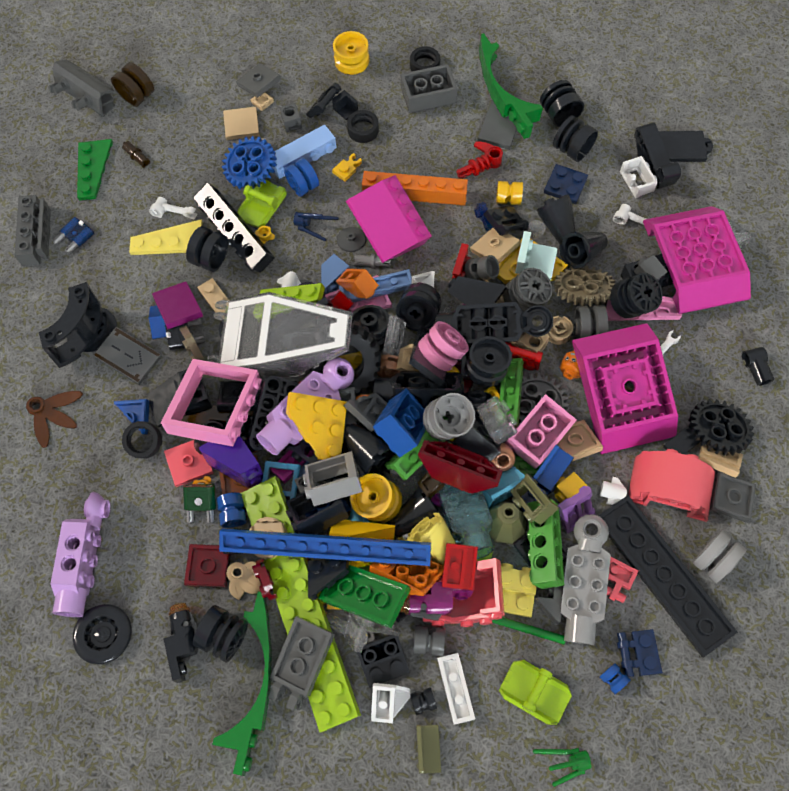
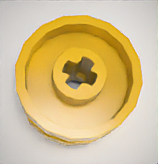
[333,31,369,75]
[350,473,402,523]

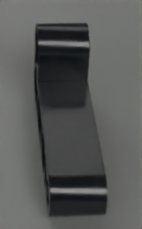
[635,122,681,189]
[245,376,298,453]

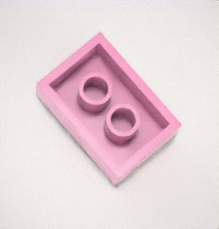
[505,394,577,469]

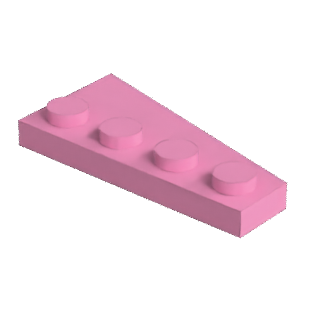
[606,296,682,321]

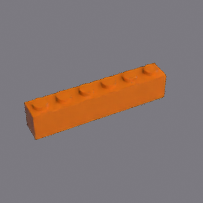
[362,171,468,206]

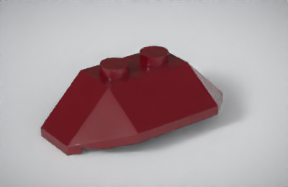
[418,440,503,494]

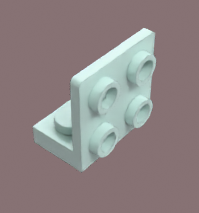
[515,231,558,280]

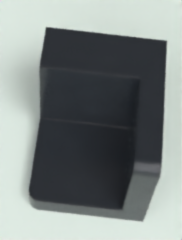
[332,90,358,120]

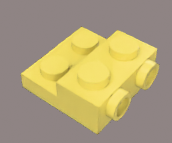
[501,563,537,618]

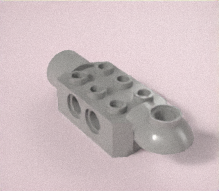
[560,514,611,646]

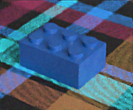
[373,388,426,458]

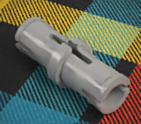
[355,253,391,268]

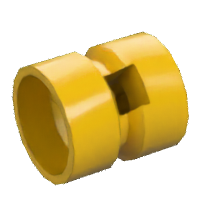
[496,181,523,205]

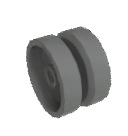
[574,306,608,339]

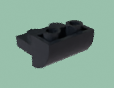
[356,632,410,688]

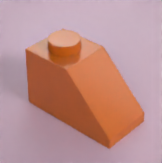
[336,269,379,299]

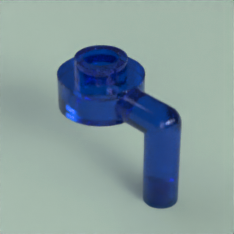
[474,202,493,231]

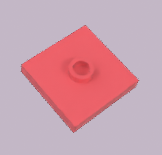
[164,440,214,487]

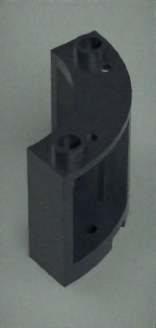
[39,282,103,368]

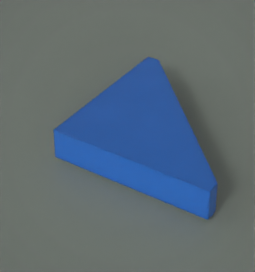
[114,399,149,435]

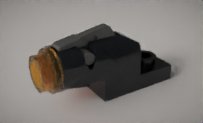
[163,603,198,683]

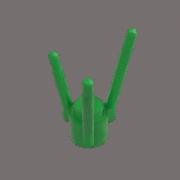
[533,748,591,787]

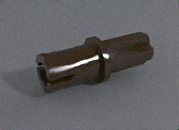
[122,141,150,168]

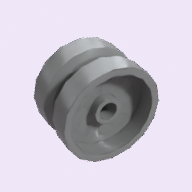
[692,529,747,584]

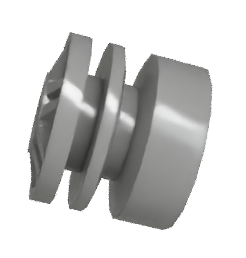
[423,393,475,440]

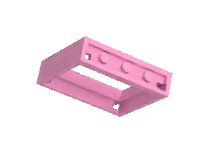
[161,359,262,447]

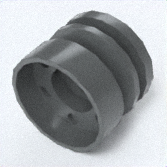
[503,268,553,311]

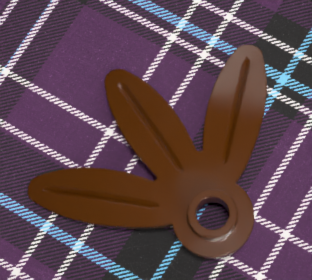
[26,391,83,448]

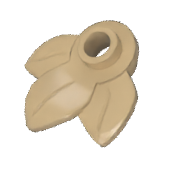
[226,561,261,600]

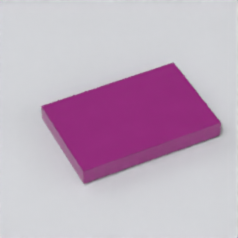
[152,281,203,329]

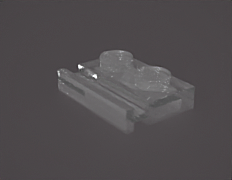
[383,315,406,357]

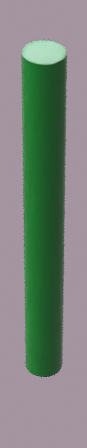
[492,617,566,645]

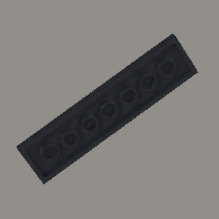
[598,495,738,658]

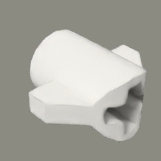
[276,271,301,287]
[600,477,627,506]

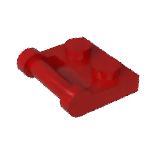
[506,342,543,371]

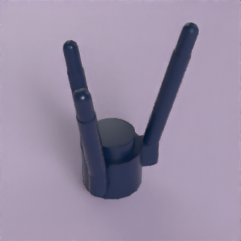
[293,212,339,241]

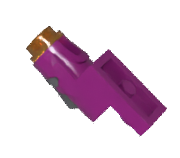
[400,582,474,621]

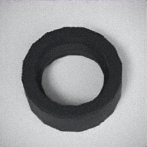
[410,46,440,72]
[347,110,379,143]
[122,421,162,459]

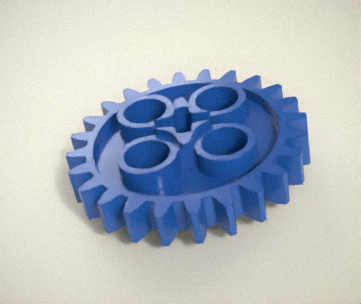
[222,136,277,189]

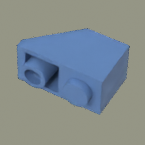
[321,254,350,294]

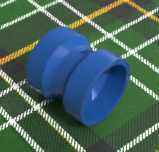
[599,663,631,695]

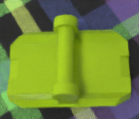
[237,180,287,228]
[499,660,572,725]

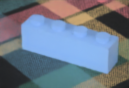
[272,125,337,179]

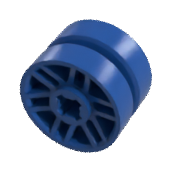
[284,158,319,197]

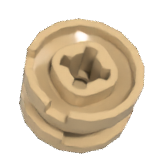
[547,316,573,345]

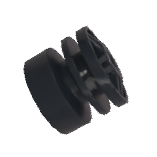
[540,80,585,127]
[553,115,598,162]
[610,273,663,318]
[193,605,248,663]

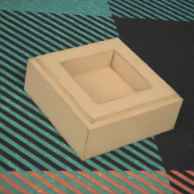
[250,93,274,111]

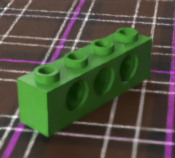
[527,498,564,589]

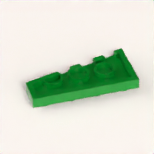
[77,139,113,201]

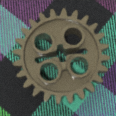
[554,266,615,307]

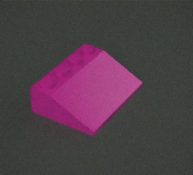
[346,175,432,263]

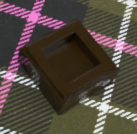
[417,473,446,499]

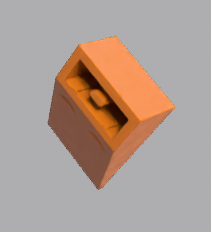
[369,560,444,596]

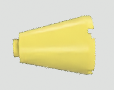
[407,512,456,566]

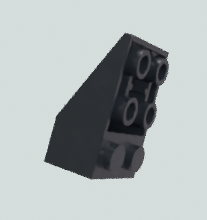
[147,369,212,428]

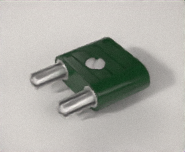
[183,483,216,523]

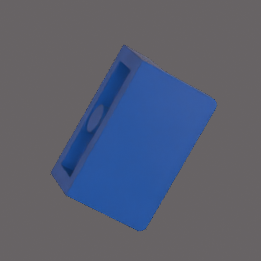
[533,445,574,491]

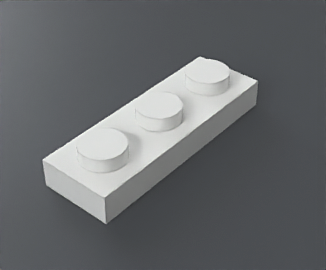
[437,653,475,725]

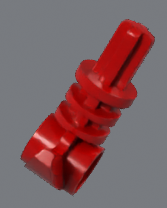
[456,142,503,179]

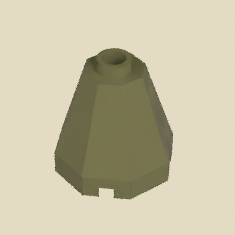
[485,502,526,545]

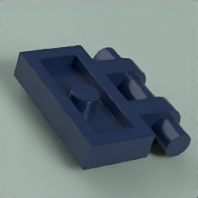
[617,629,663,677]

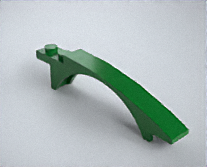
[479,33,543,139]
[212,591,272,776]

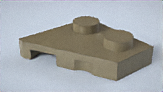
[179,325,205,361]

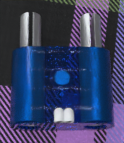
[53,217,95,254]

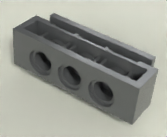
[15,195,51,266]

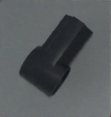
[742,347,774,386]

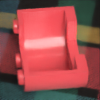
[628,449,715,522]
[423,558,505,627]

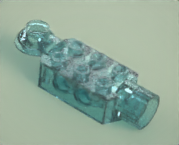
[437,441,494,559]

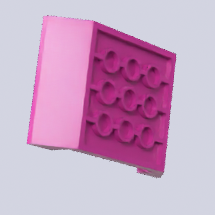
[643,206,751,314]

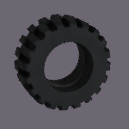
[306,320,381,394]

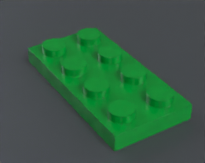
[318,565,411,628]

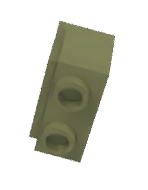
[510,474,559,525]

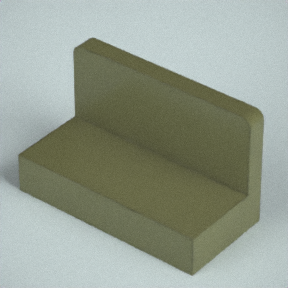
[416,725,441,774]

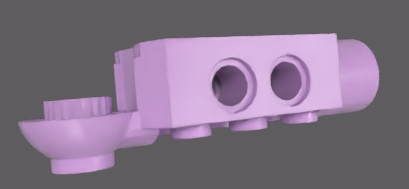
[256,357,354,455]
[50,492,110,617]

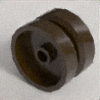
[111,62,154,107]

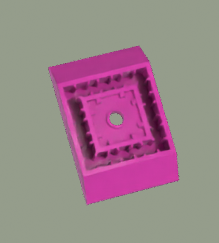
[572,323,678,454]

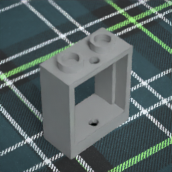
[303,451,363,506]

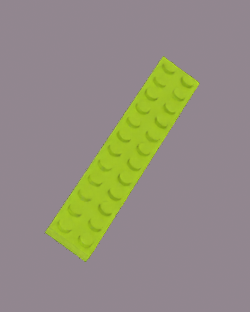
[241,476,361,733]

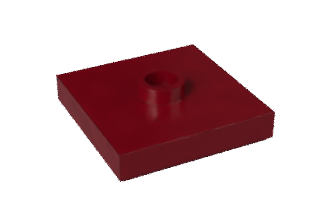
[184,544,230,588]

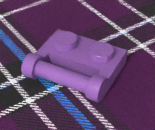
[558,486,596,534]

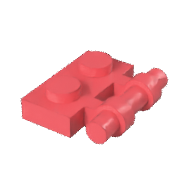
[607,557,638,603]

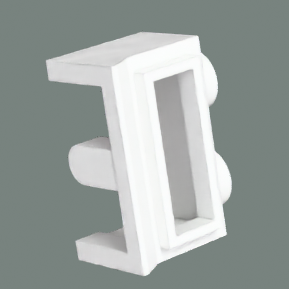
[620,156,658,198]

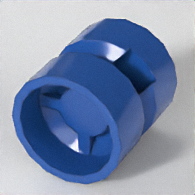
[217,492,247,528]

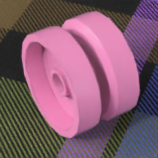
[418,321,469,371]

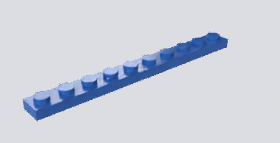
[219,529,431,566]

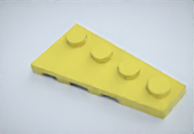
[129,219,203,255]

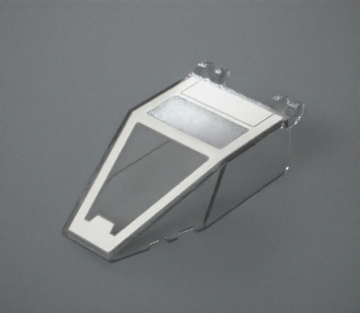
[207,292,353,381]

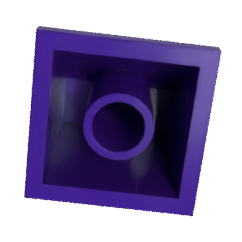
[199,436,263,488]

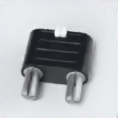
[165,318,205,350]

